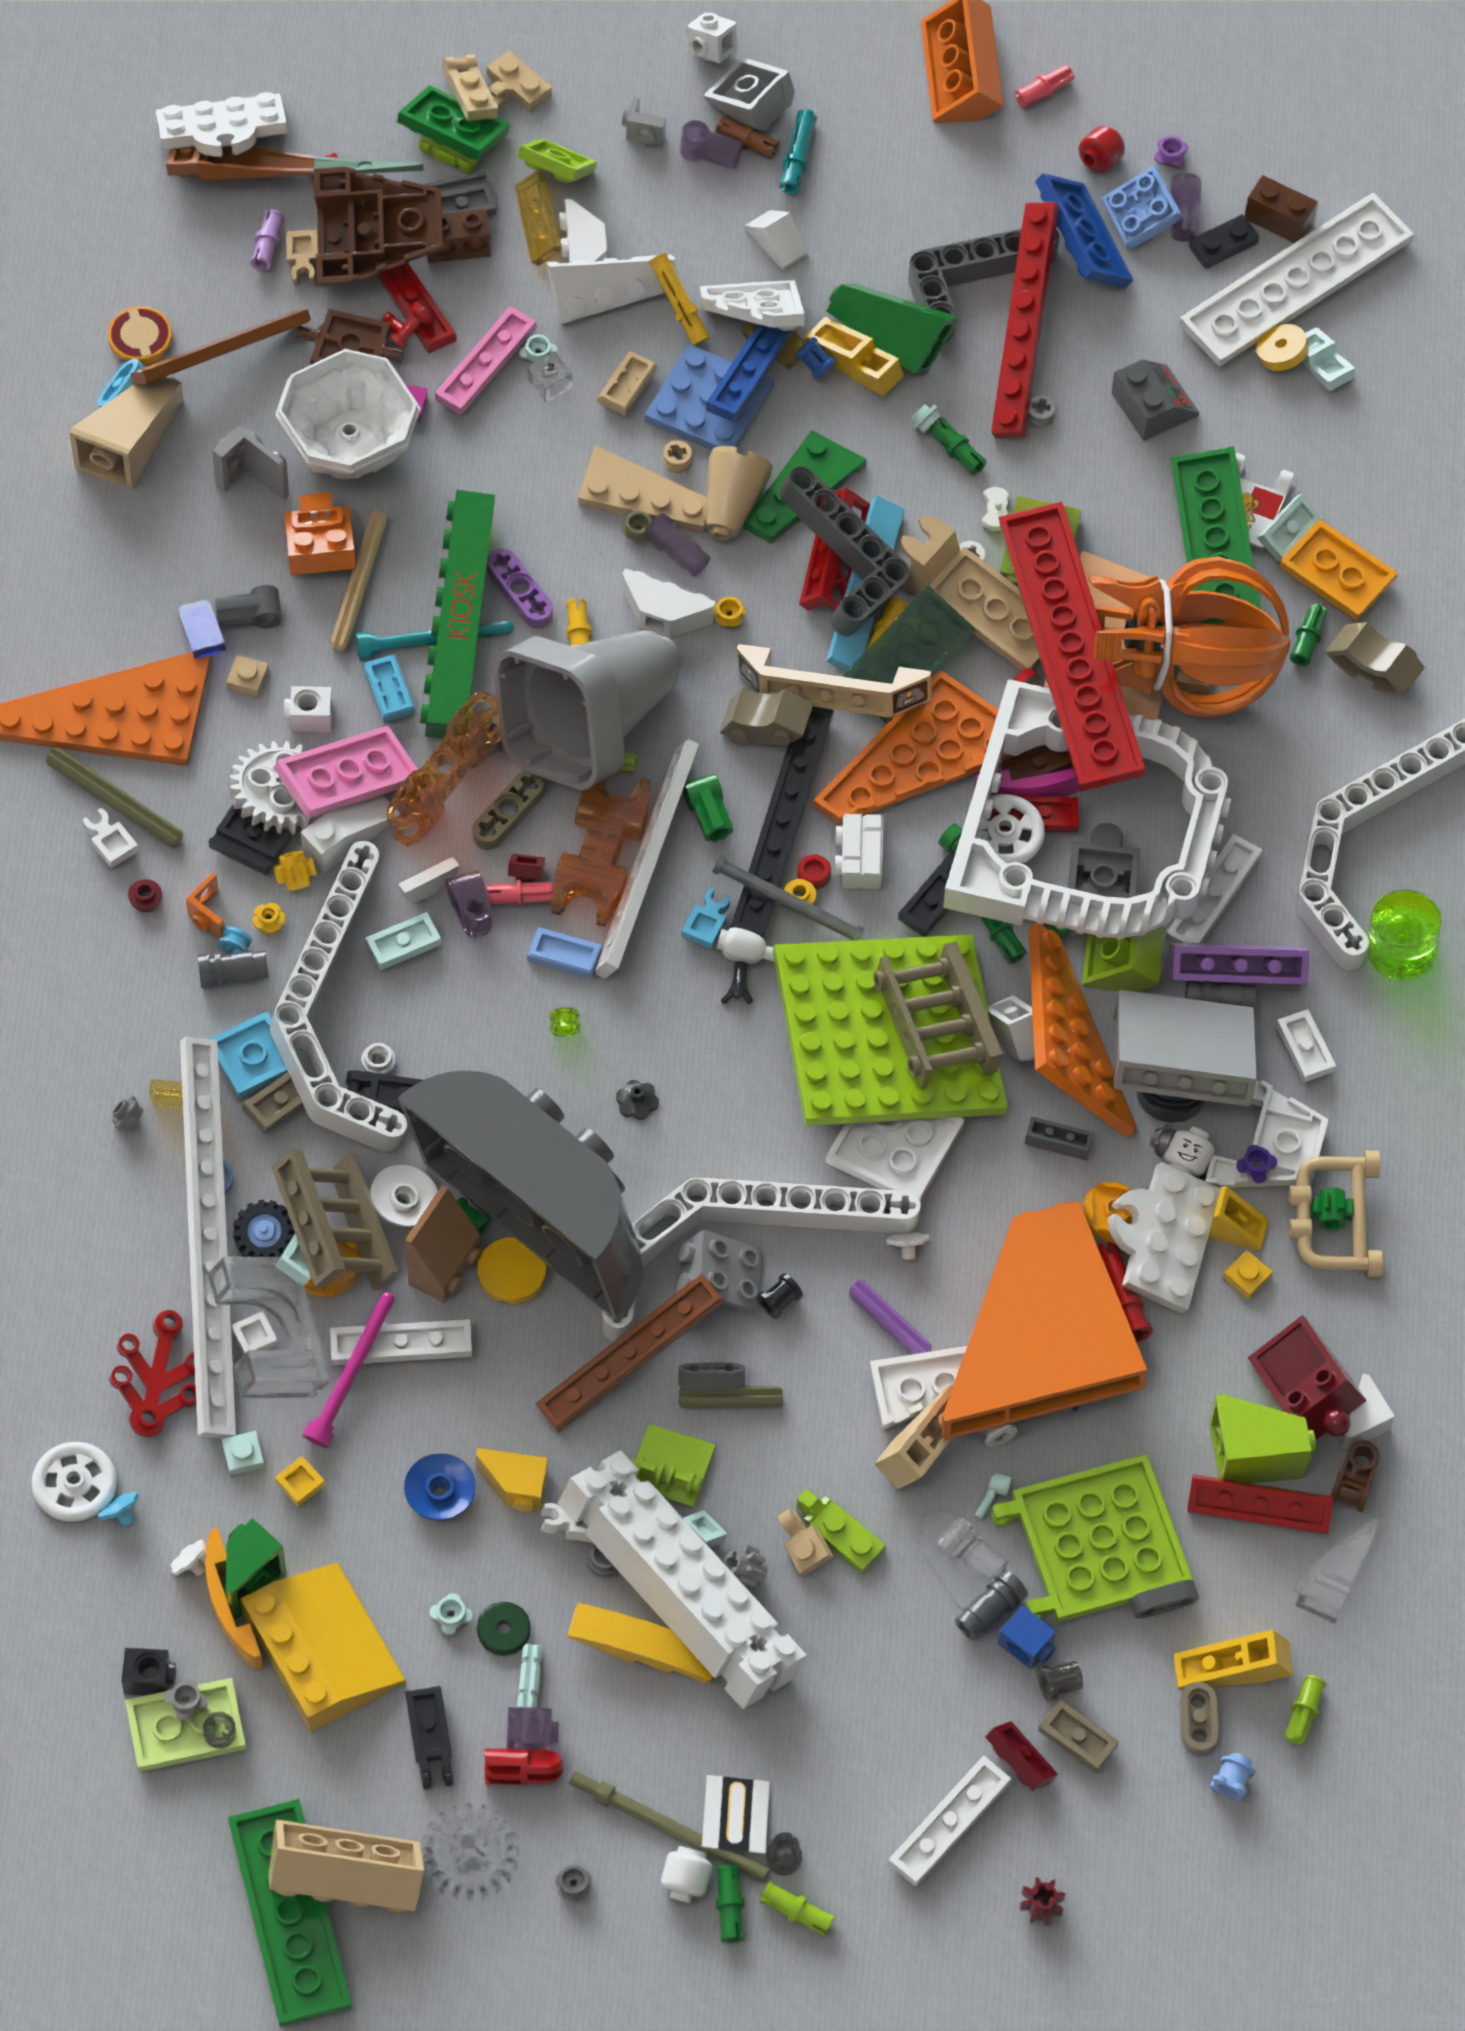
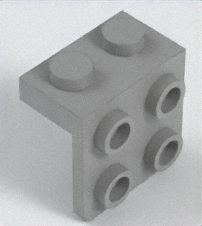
[212,426,289,500]
[676,1230,762,1312]

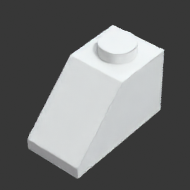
[987,995,1035,1061]

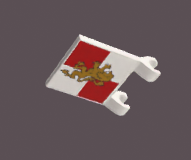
[1236,453,1294,550]

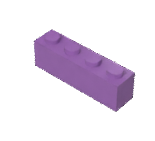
[1167,942,1310,985]

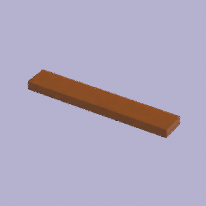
[130,309,311,385]
[535,1273,724,1433]

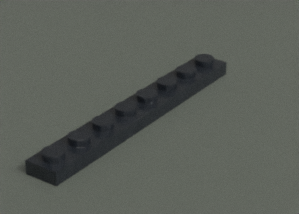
[731,707,834,939]

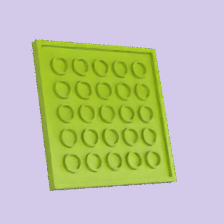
[773,934,1008,1126]

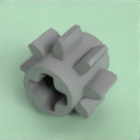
[724,1544,768,1588]

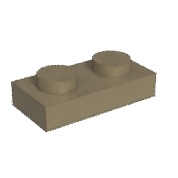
[242,1072,304,1134]
[1038,1699,1119,1773]

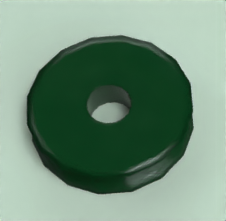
[477,1602,531,1656]

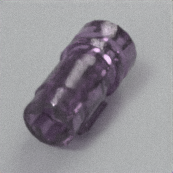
[1170,173,1202,242]
[643,513,710,576]

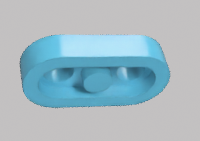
[97,359,145,408]

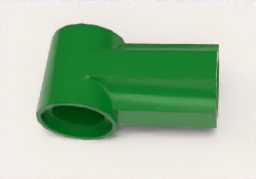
[683,774,733,842]

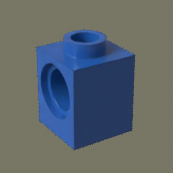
[998,1605,1056,1670]

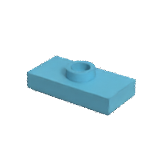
[363,654,415,723]

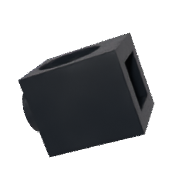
[121,1647,176,1695]

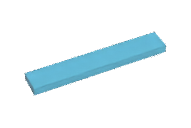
[826,496,905,675]

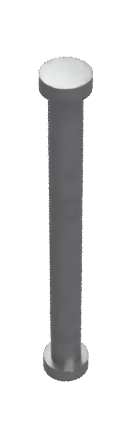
[712,855,865,941]

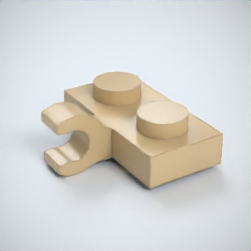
[486,51,552,111]

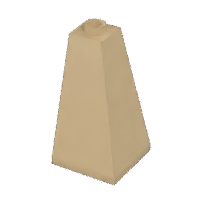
[69,376,184,490]

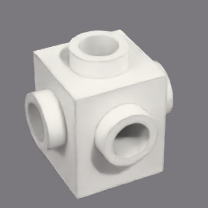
[687,12,737,63]

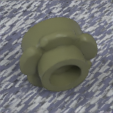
[623,511,655,542]

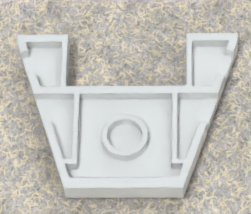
[1205,1080,1328,1188]

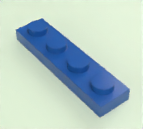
[706,324,791,423]

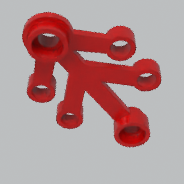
[109,1310,196,1437]

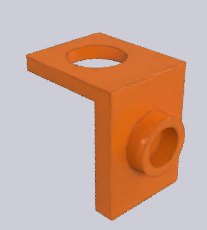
[186,872,225,939]

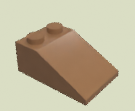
[405,1185,482,1303]

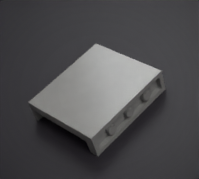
[1113,989,1257,1107]

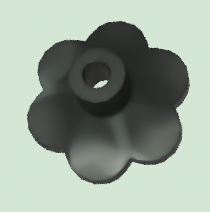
[616,1080,659,1120]

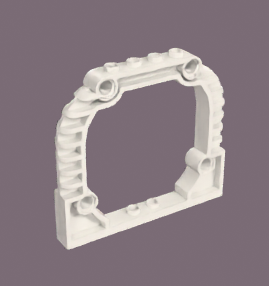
[943,679,1232,940]

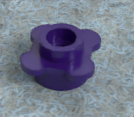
[1236,1145,1277,1183]

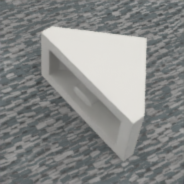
[745,210,808,271]
[1341,1373,1395,1451]

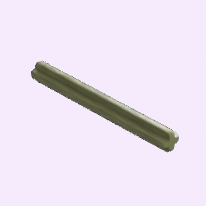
[46,747,183,848]

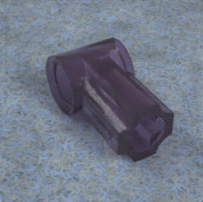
[679,120,744,169]

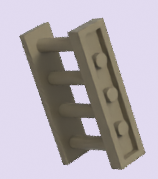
[873,942,1003,1089]
[272,1149,398,1290]

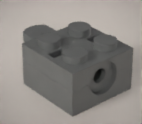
[1068,823,1140,898]

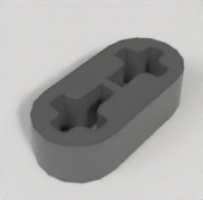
[678,1362,745,1390]
[1130,1580,1199,1619]

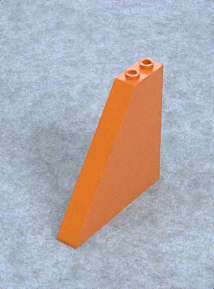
[942,1201,1147,1440]

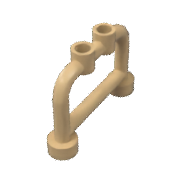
[1288,1150,1383,1278]

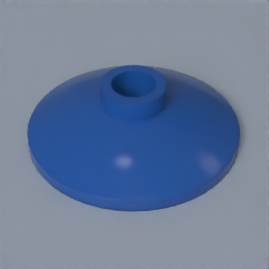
[404,1453,475,1521]

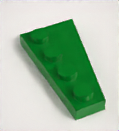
[744,430,867,544]

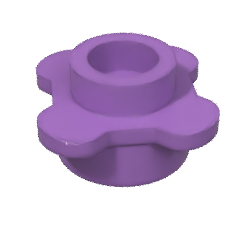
[1154,136,1188,168]

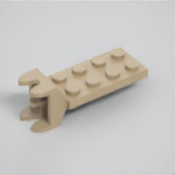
[900,516,1040,671]

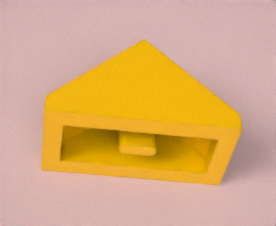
[1208,1186,1269,1251]

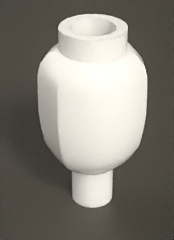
[716,927,774,964]

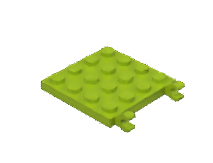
[991,1454,1193,1623]

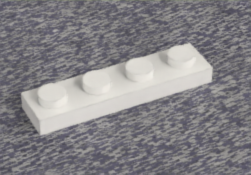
[1165,834,1262,943]
[330,1319,472,1366]
[888,1755,1011,1887]

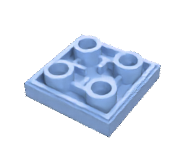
[1101,165,1184,251]

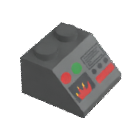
[1111,359,1199,441]

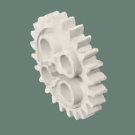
[228,741,328,834]

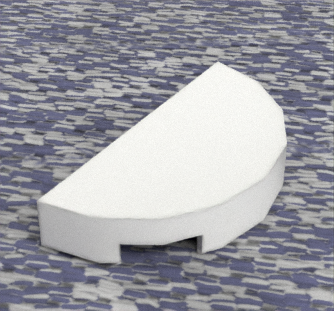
[398,857,460,903]

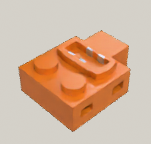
[284,492,356,575]

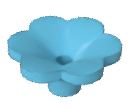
[98,1492,139,1526]

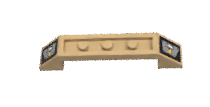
[737,644,932,718]

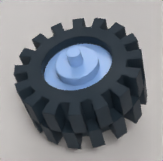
[233,1199,295,1266]

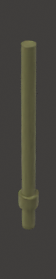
[569,1771,770,1882]

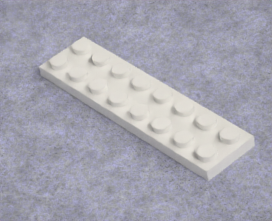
[1179,192,1414,367]

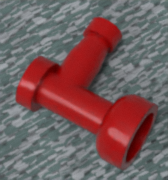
[381,301,435,349]

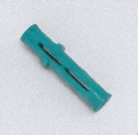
[779,109,817,195]

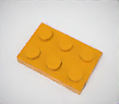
[1279,519,1398,622]

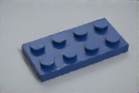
[1035,173,1134,288]

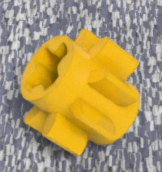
[273,851,317,890]

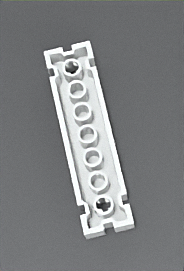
[558,1450,807,1710]

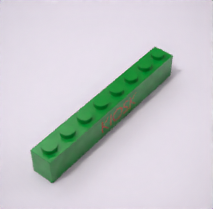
[420,490,495,742]

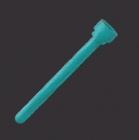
[356,621,514,659]

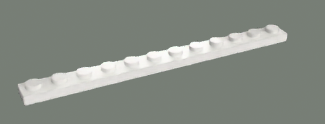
[180,1036,236,1439]

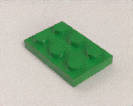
[397,85,510,161]

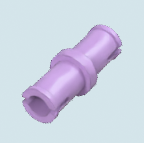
[251,209,284,271]

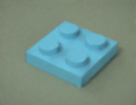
[210,1011,288,1100]

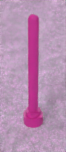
[302,1292,395,1448]

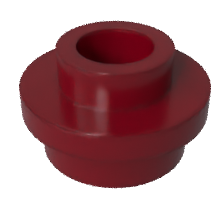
[128,879,162,912]

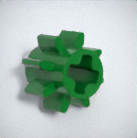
[1311,1188,1354,1230]

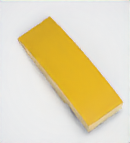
[805,317,904,397]

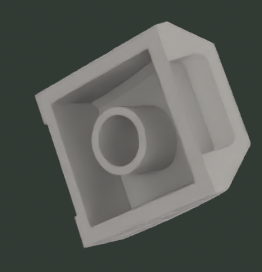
[703,57,795,131]

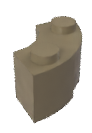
[1325,622,1425,695]
[719,688,814,746]

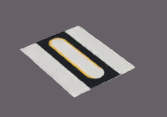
[702,1775,770,1853]

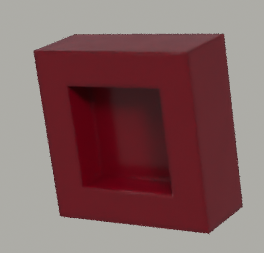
[508,854,545,882]

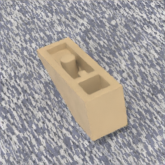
[874,1385,953,1490]

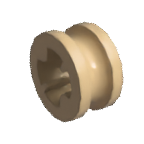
[663,440,692,473]

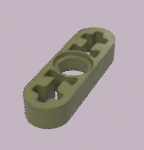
[472,770,545,850]

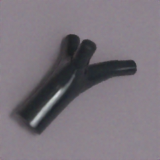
[721,961,753,1004]

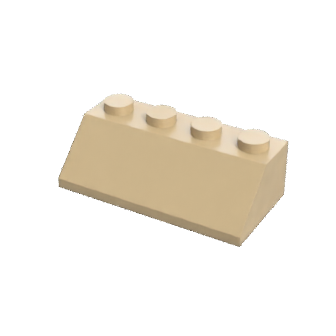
[269,1820,424,1913]

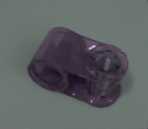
[445,870,492,938]

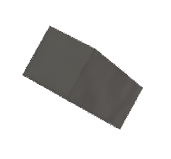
[1025,1116,1094,1161]

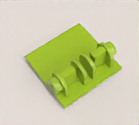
[632,1424,716,1508]

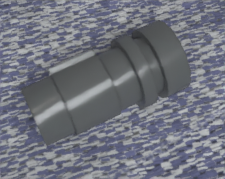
[198,950,269,988]
[1185,981,1256,1011]
[955,1570,1028,1640]

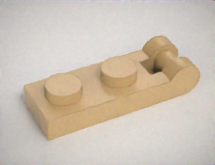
[442,55,498,121]

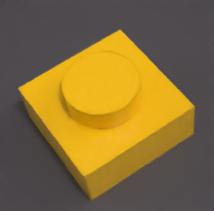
[1223,1250,1273,1300]
[275,1456,325,1507]

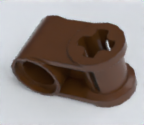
[1330,1440,1380,1513]

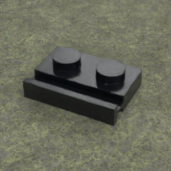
[208,804,292,876]

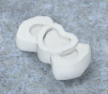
[981,486,1010,532]

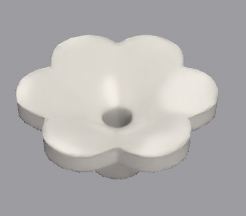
[886,1232,930,1260]
[171,1539,206,1576]

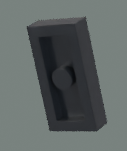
[1189,214,1260,269]

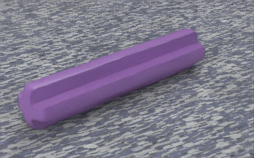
[849,1280,932,1355]

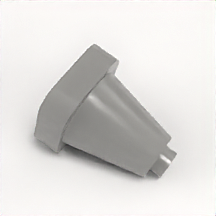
[493,630,681,790]

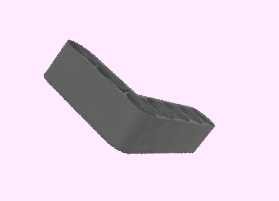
[908,229,1060,341]
[779,466,910,636]

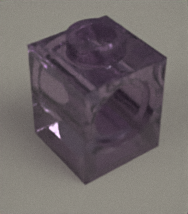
[507,1707,559,1750]

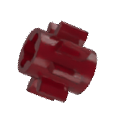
[1020,1877,1065,1926]

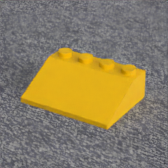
[240,1562,406,1733]

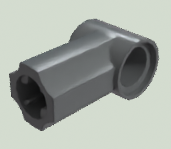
[215,585,282,628]

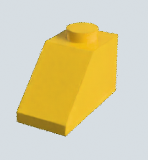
[476,1448,548,1512]

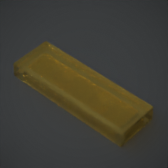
[515,171,562,266]

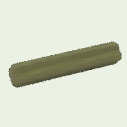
[679,1386,783,1408]

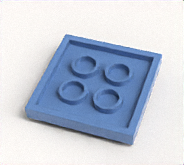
[645,343,774,451]

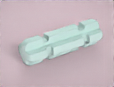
[517,1644,543,1715]

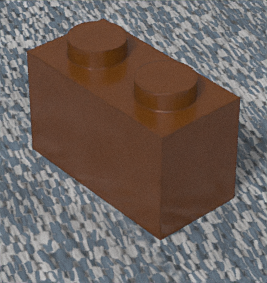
[1245,175,1318,243]

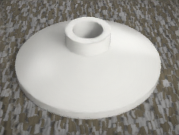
[370,1165,438,1228]

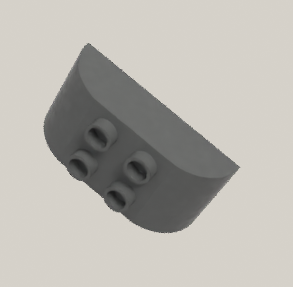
[398,1070,643,1322]

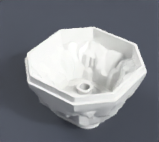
[275,349,421,479]

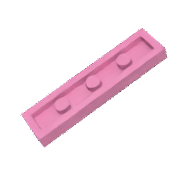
[435,306,536,415]

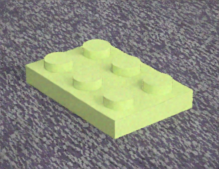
[125,1678,246,1772]

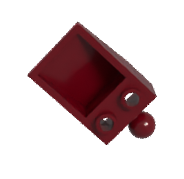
[1248,1315,1367,1440]

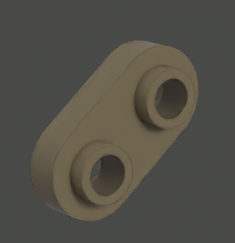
[1180,1682,1219,1755]

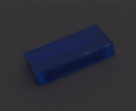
[177,599,226,659]

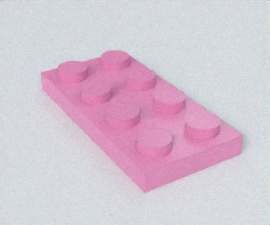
[274,726,422,819]

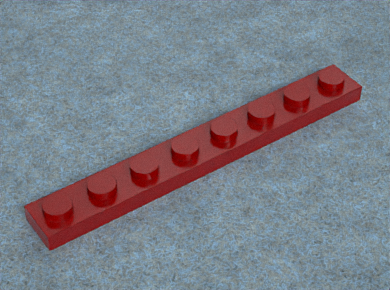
[991,202,1059,438]

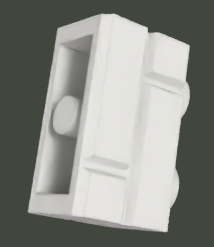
[834,814,884,890]

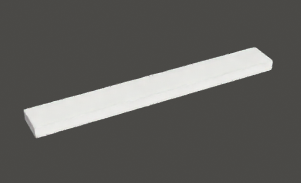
[595,739,699,979]

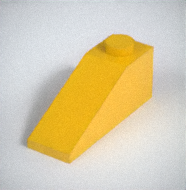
[1174,1629,1294,1689]

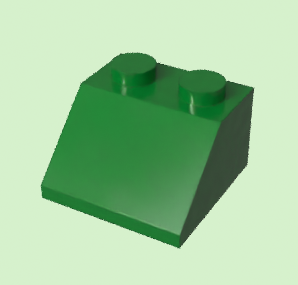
[226,1518,287,1620]

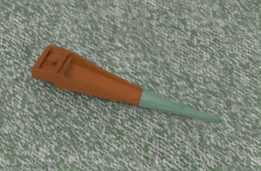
[166,145,424,180]

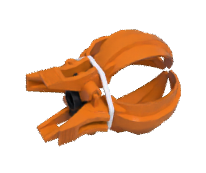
[1089,557,1290,718]

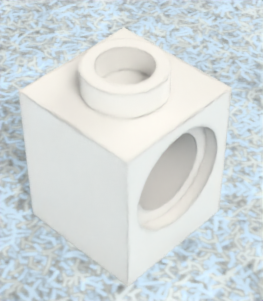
[284,686,333,732]

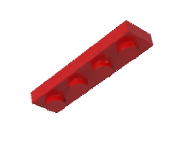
[1187,1474,1334,1534]

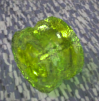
[549,1007,580,1036]

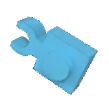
[681,888,730,950]

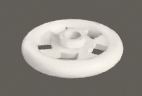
[978,794,1045,864]
[32,1442,117,1522]

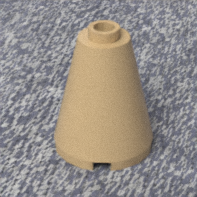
[706,446,772,541]

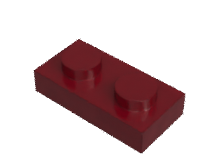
[985,1721,1059,1791]

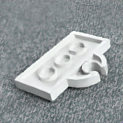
[156,93,288,157]
[1108,1162,1221,1314]

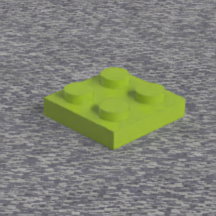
[516,138,598,183]

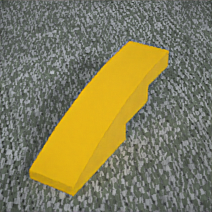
[567,1603,712,1684]

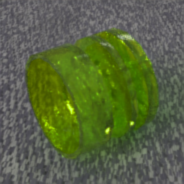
[1367,889,1442,980]

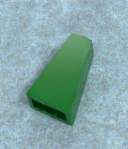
[826,283,959,374]

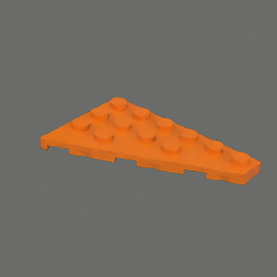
[0,649,212,766]
[814,670,1033,825]
[1028,923,1137,1138]

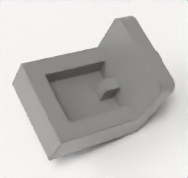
[622,97,666,146]

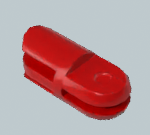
[484,1748,564,1785]

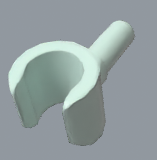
[974,1474,1011,1520]

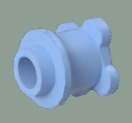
[1210,1753,1255,1801]

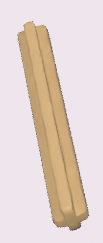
[330,510,388,652]

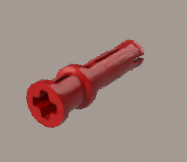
[1097,1241,1153,1342]

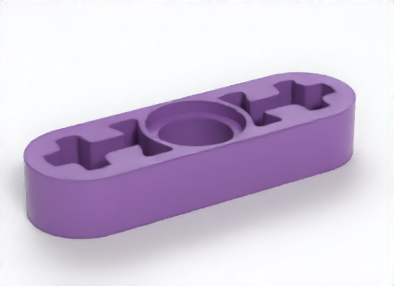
[487,548,553,629]

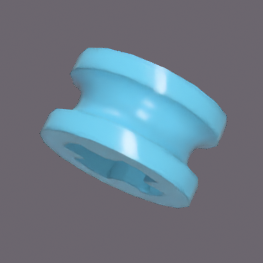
[218,926,252,954]

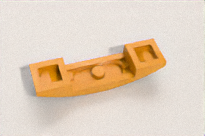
[205,1528,263,1670]

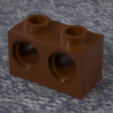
[427,209,491,263]

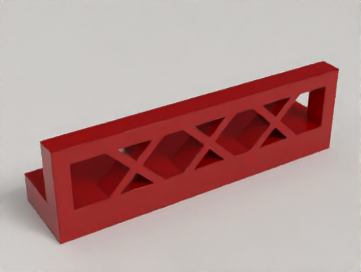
[799,487,870,612]

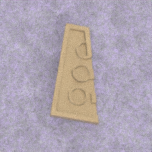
[578,445,707,533]

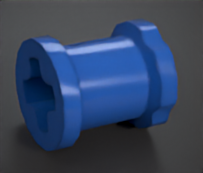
[793,336,836,379]

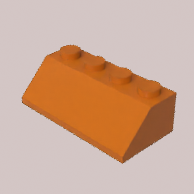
[920,0,1004,123]

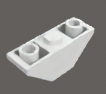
[559,199,607,263]
[622,568,716,638]

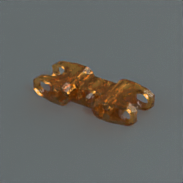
[387,690,500,847]
[551,778,651,927]

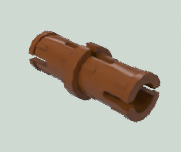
[715,116,780,159]

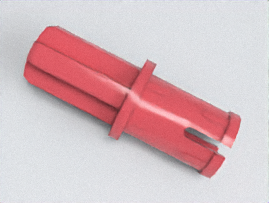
[1015,65,1074,109]
[487,880,555,907]

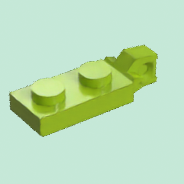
[796,1489,886,1574]

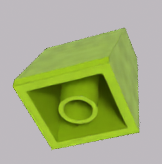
[1209,1394,1316,1484]

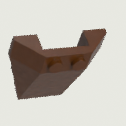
[313,166,444,286]

